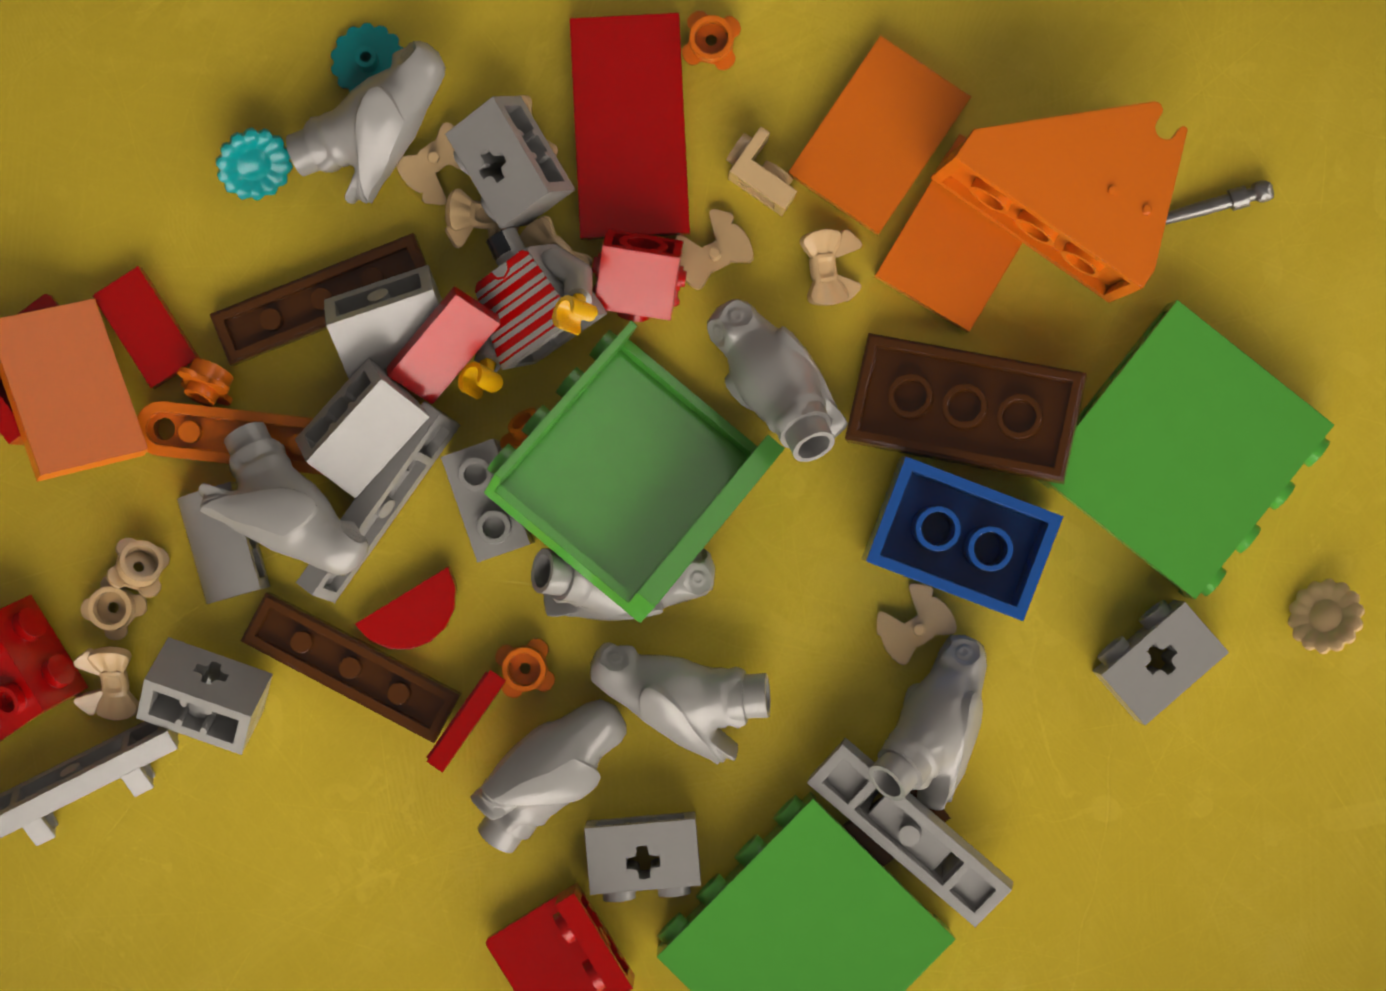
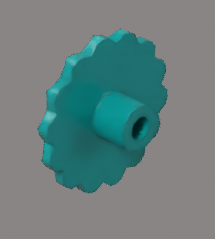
[331,23,403,92]
[215,128,293,200]

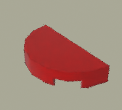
[355,566,457,650]
[426,670,506,773]

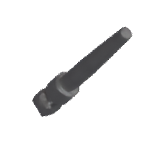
[1166,180,1274,225]

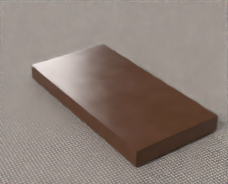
[845,333,1087,484]

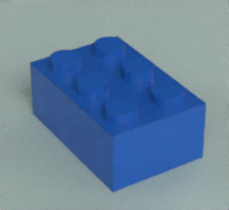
[861,456,1064,621]

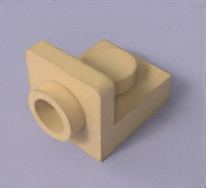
[726,127,797,216]

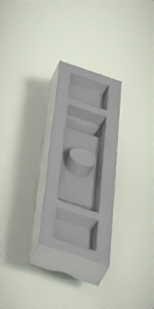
[296,401,461,603]
[0,721,179,846]
[807,737,1013,927]

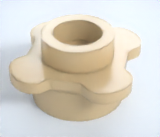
[107,538,169,598]
[81,576,147,640]

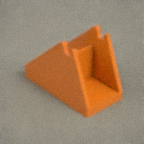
[930,101,1188,303]

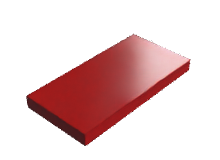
[569,13,690,240]

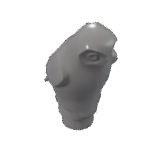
[286,41,446,204]
[707,299,848,462]
[198,422,369,576]
[531,548,715,621]
[868,635,987,810]
[590,642,771,765]
[470,699,627,853]

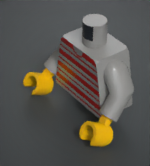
[458,227,607,400]

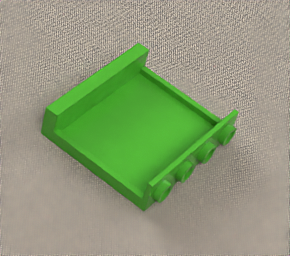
[1037,300,1334,599]
[484,321,785,623]
[657,792,956,991]

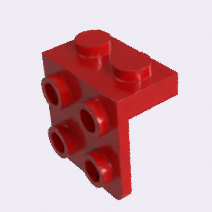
[0,595,88,742]

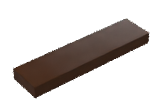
[210,233,427,366]
[240,592,462,743]

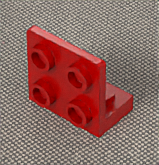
[486,882,635,991]

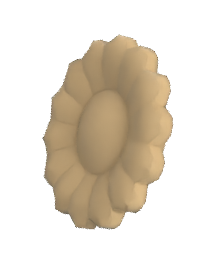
[1287,578,1365,654]

